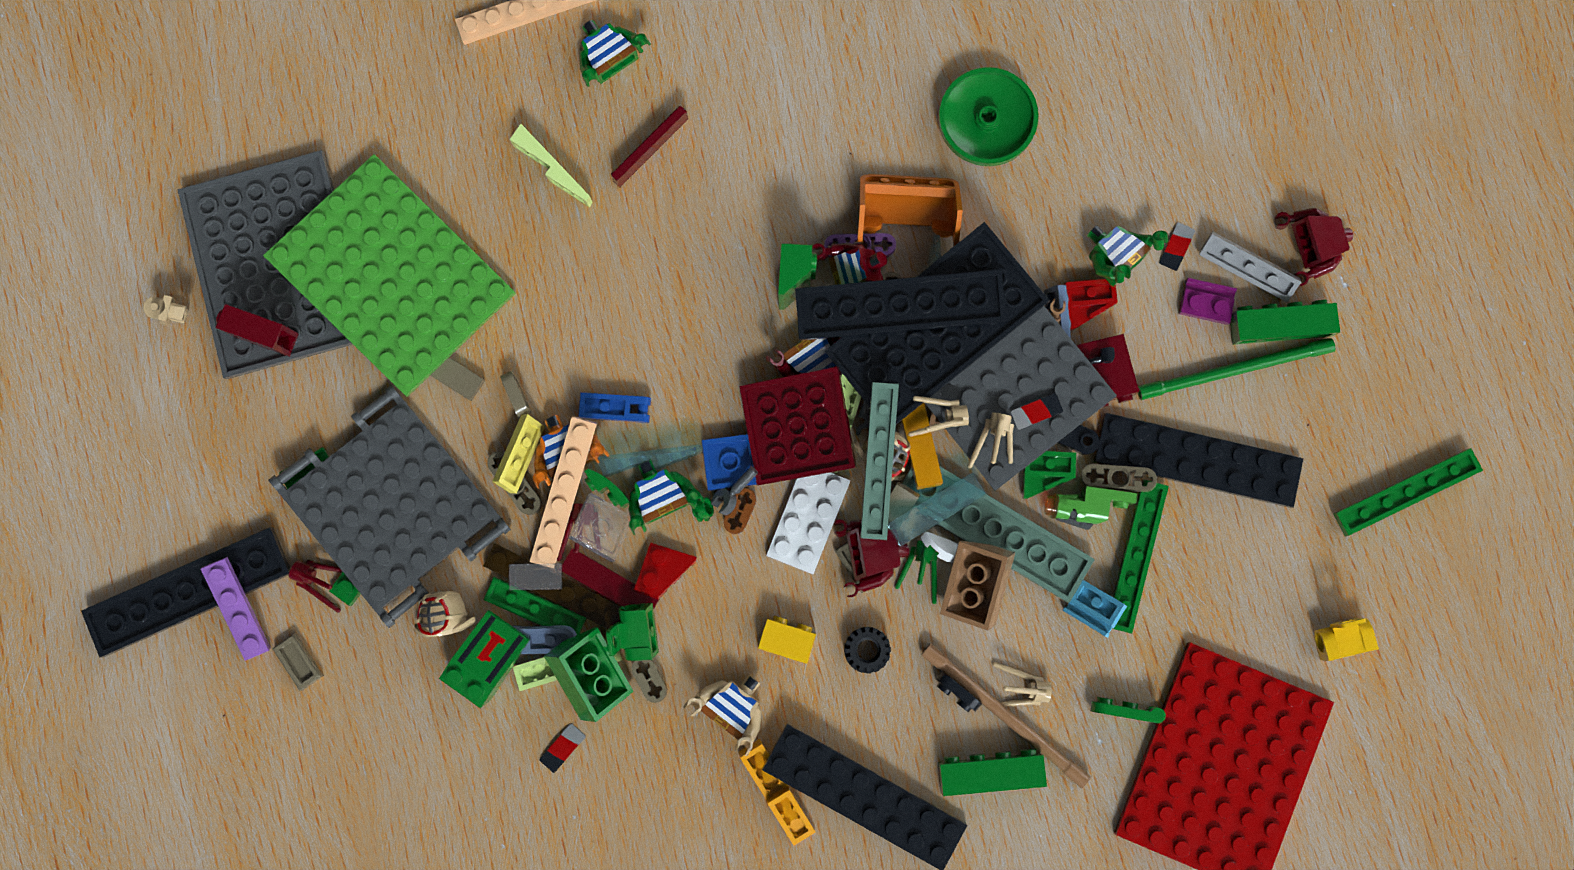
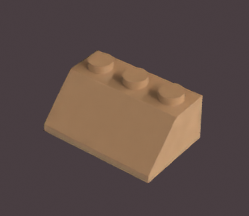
[940,541,1015,631]

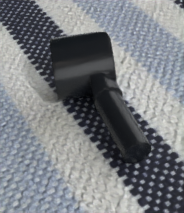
[1088,347,1115,365]

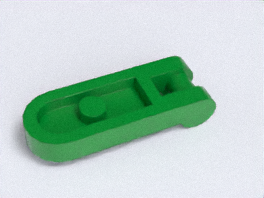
[1090,697,1166,723]

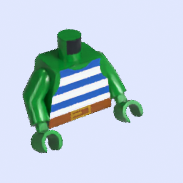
[579,20,651,87]
[1087,225,1168,287]
[628,460,705,535]

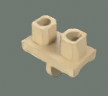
[143,295,188,326]

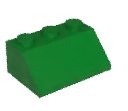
[778,244,817,310]
[544,627,634,722]

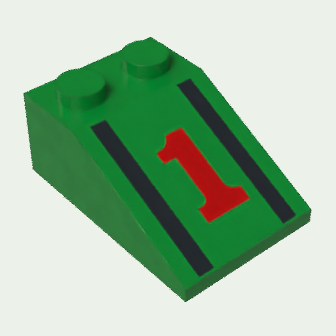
[439,610,531,709]

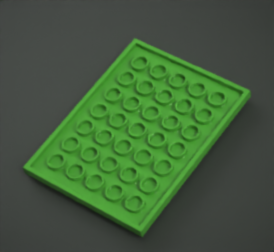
[263,154,516,397]

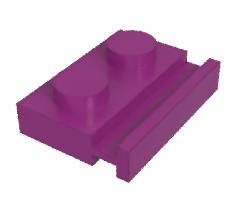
[1179,278,1237,325]

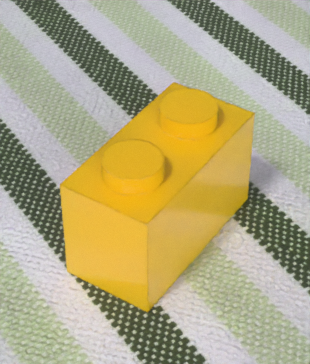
[758,616,816,664]

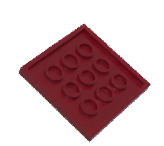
[739,367,857,486]

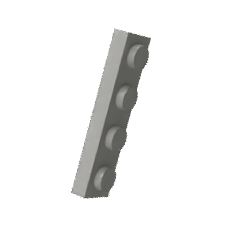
[1199,231,1302,302]

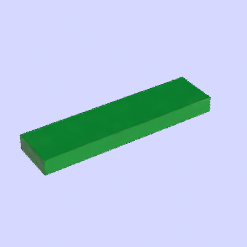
[483,577,587,635]

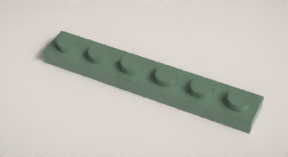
[860,382,899,540]

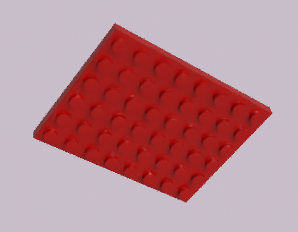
[1114,642,1334,870]

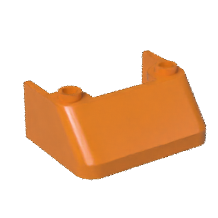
[857,174,963,247]

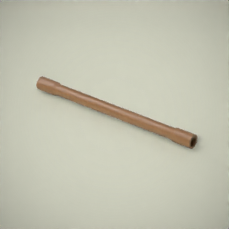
[921,643,1091,788]

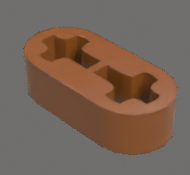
[723,488,757,534]

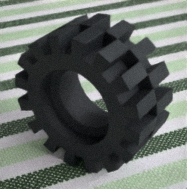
[844,627,891,674]

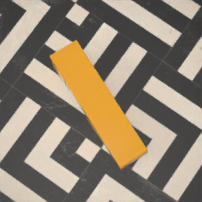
[901,403,943,490]
[738,739,815,846]

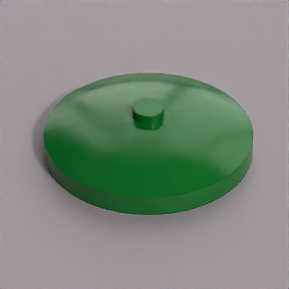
[938,67,1039,166]

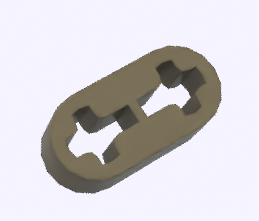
[500,371,531,418]
[632,660,668,703]

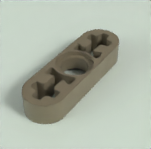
[487,452,542,515]
[1082,464,1157,492]

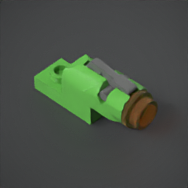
[1044,486,1137,530]

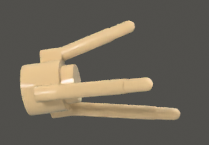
[908,396,969,437]
[968,413,1014,468]
[992,662,1052,707]

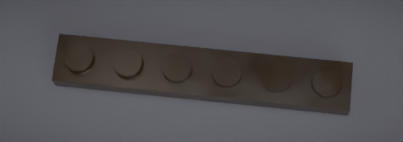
[483,543,622,629]

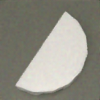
[921,532,959,563]

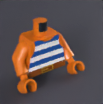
[533,415,609,489]

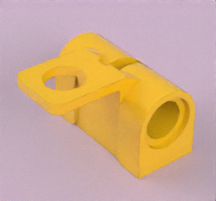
[1314,618,1379,661]

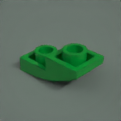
[584,469,630,509]

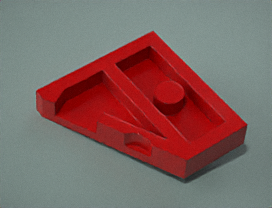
[1064,279,1118,331]
[634,542,697,600]

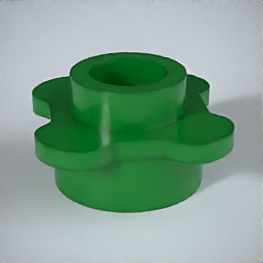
[692,497,714,522]

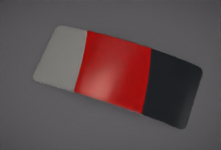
[1159,222,1195,271]
[1011,393,1063,430]
[540,724,586,773]

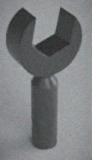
[711,466,758,516]

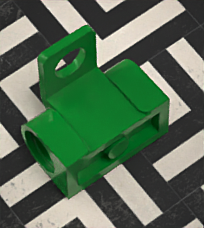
[606,603,659,661]

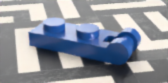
[579,392,651,423]

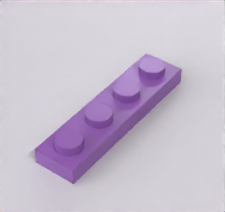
[201,557,271,661]

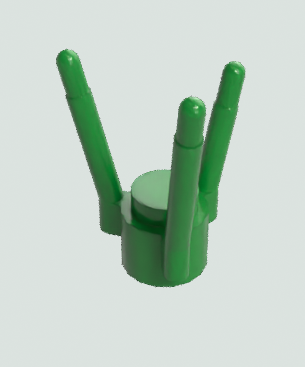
[895,540,938,604]

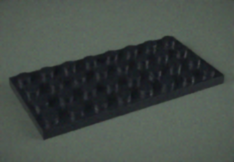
[825,222,1050,425]

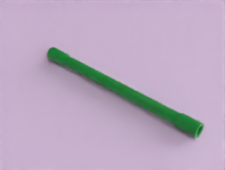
[1138,338,1336,400]

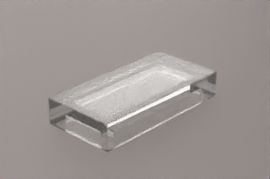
[509,563,562,590]

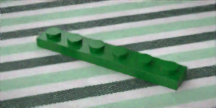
[1333,448,1483,536]
[1112,479,1169,634]

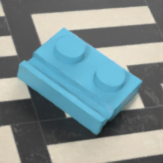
[1063,580,1127,638]

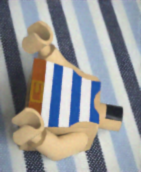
[684,674,762,756]

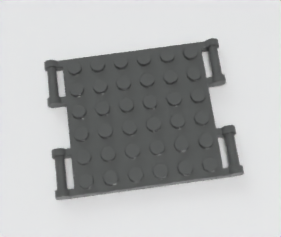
[268,385,511,628]

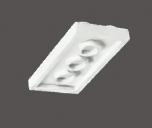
[766,472,851,575]

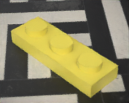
[492,414,545,493]

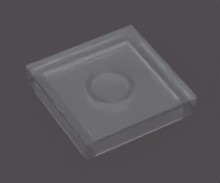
[569,493,630,562]

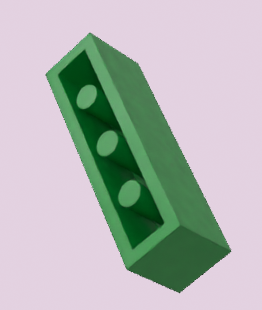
[1230,300,1340,345]
[938,749,1047,796]

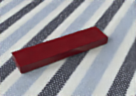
[611,106,688,187]
[559,548,660,610]

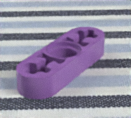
[824,233,896,258]

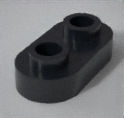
[1057,425,1100,455]
[936,671,982,713]

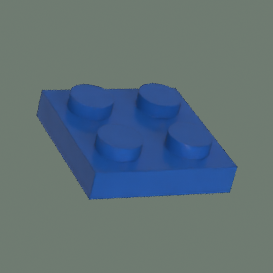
[702,434,757,491]

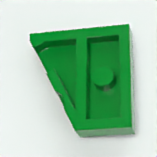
[1022,451,1076,499]

